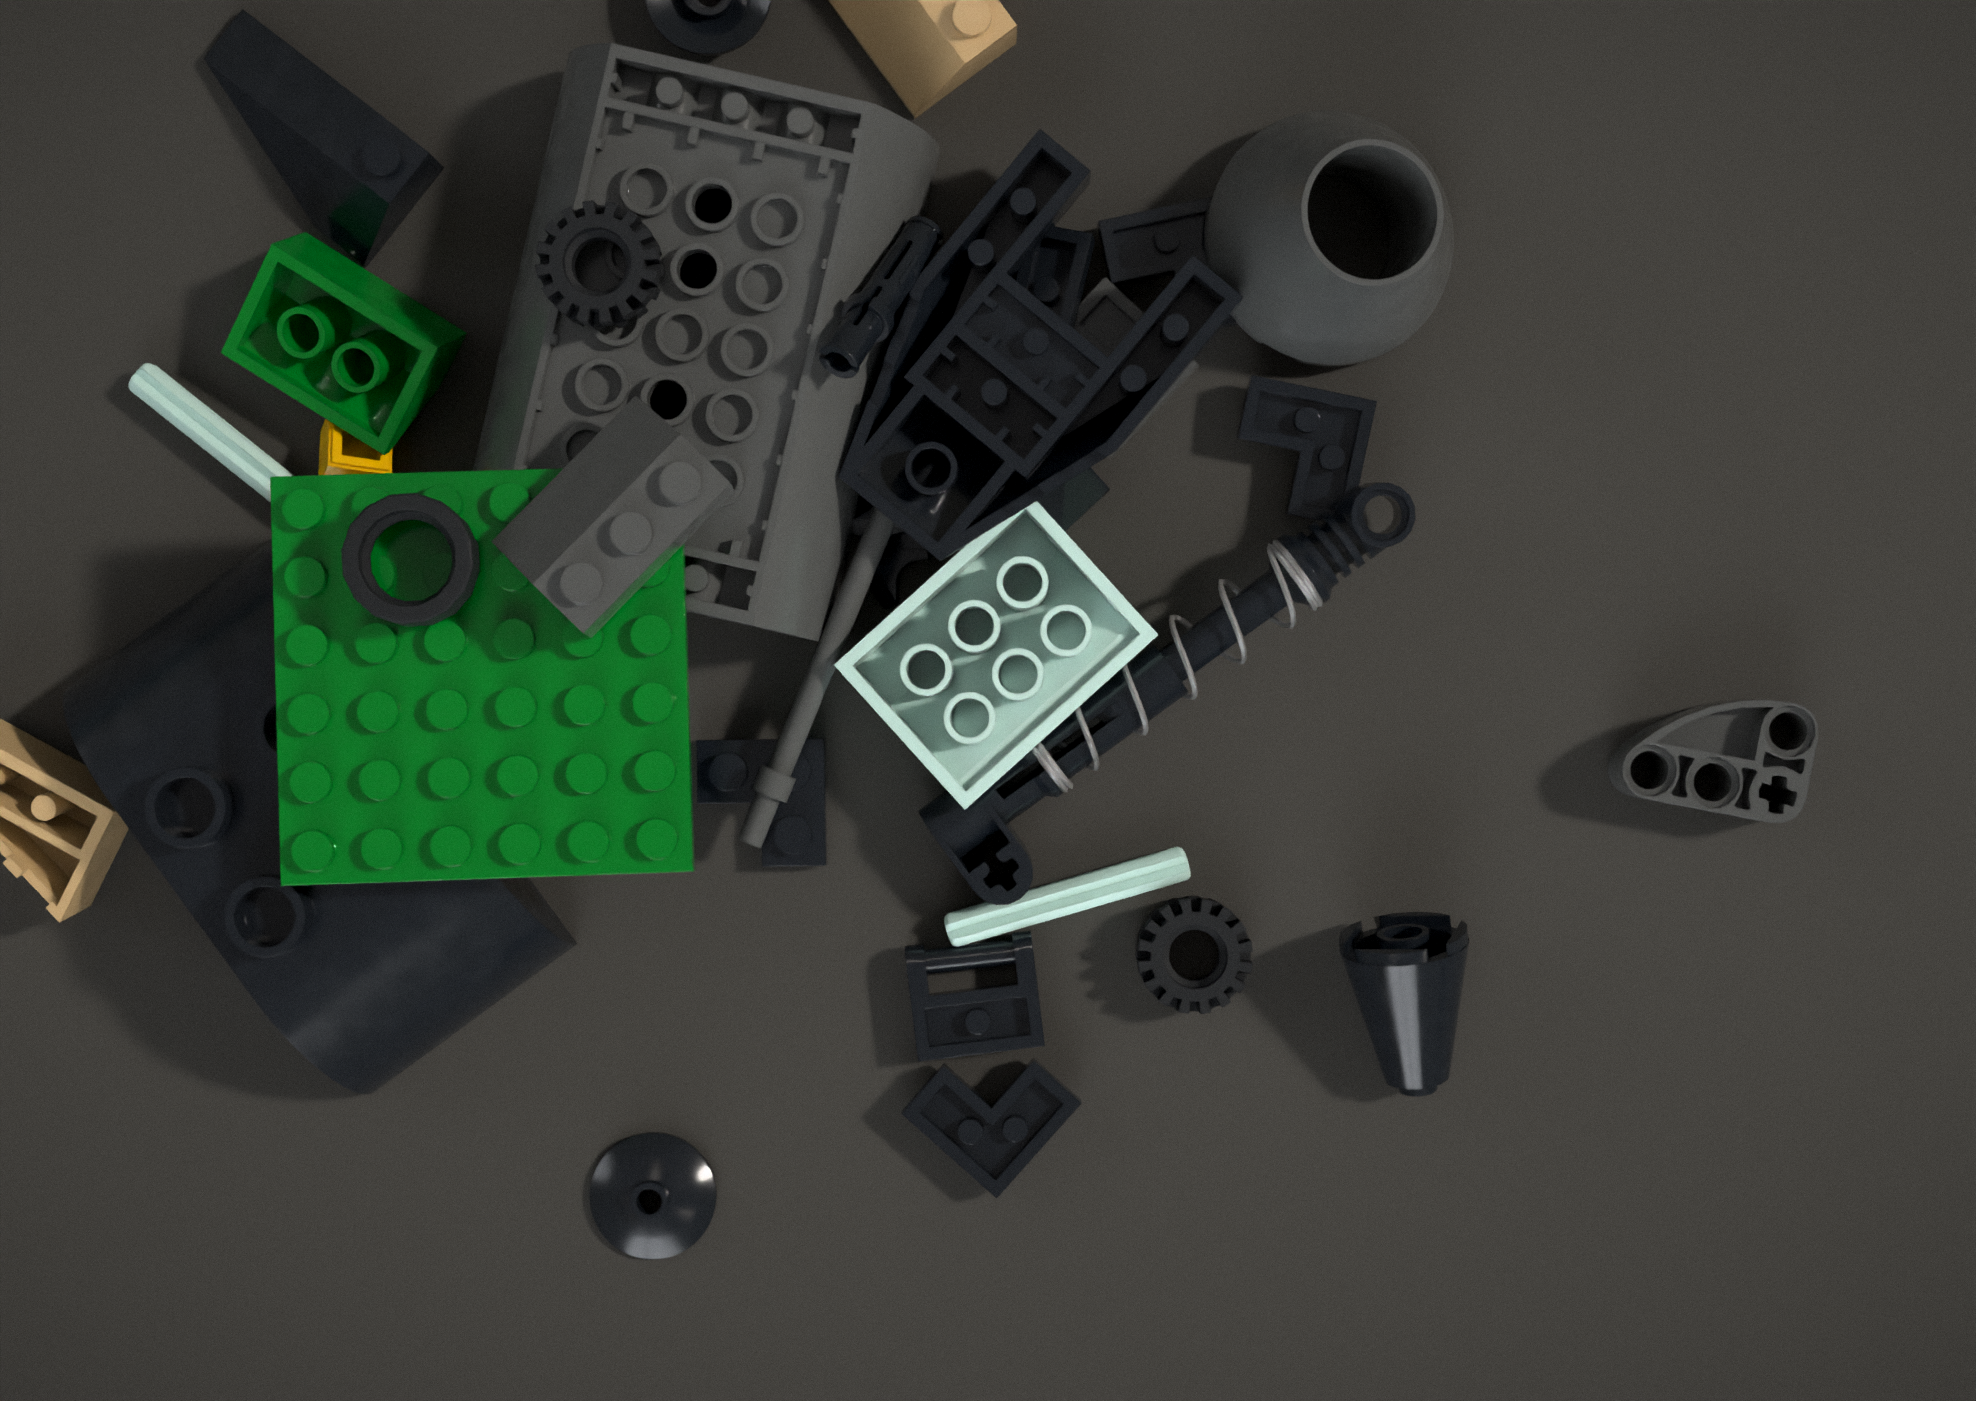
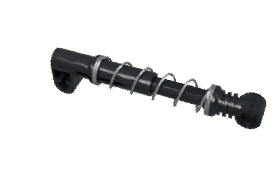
[918,482,1416,905]

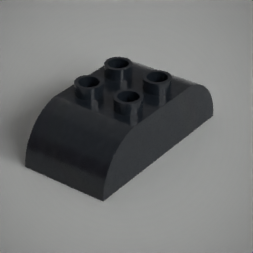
[62,539,577,1094]

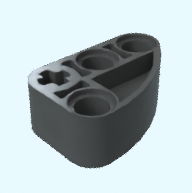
[1608,700,1818,823]

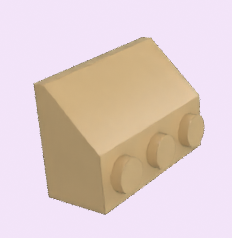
[827,0,1017,118]

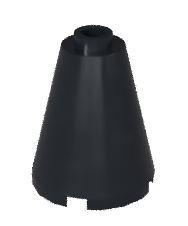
[1339,912,1469,1097]

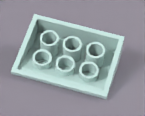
[834,501,1158,810]

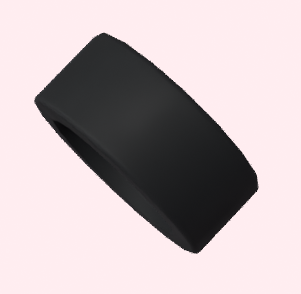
[341,493,480,627]

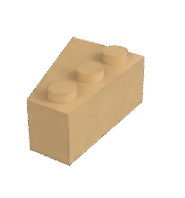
[0,718,129,923]

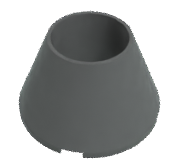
[1204,110,1454,366]

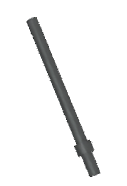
[737,507,895,848]

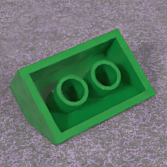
[221,232,467,455]

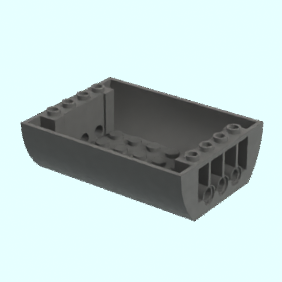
[473,43,941,642]

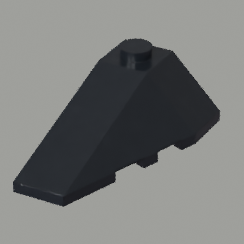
[204,9,444,267]

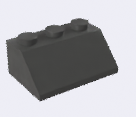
[491,396,735,638]

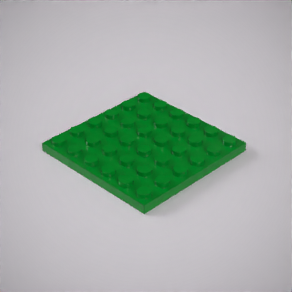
[270,468,695,886]

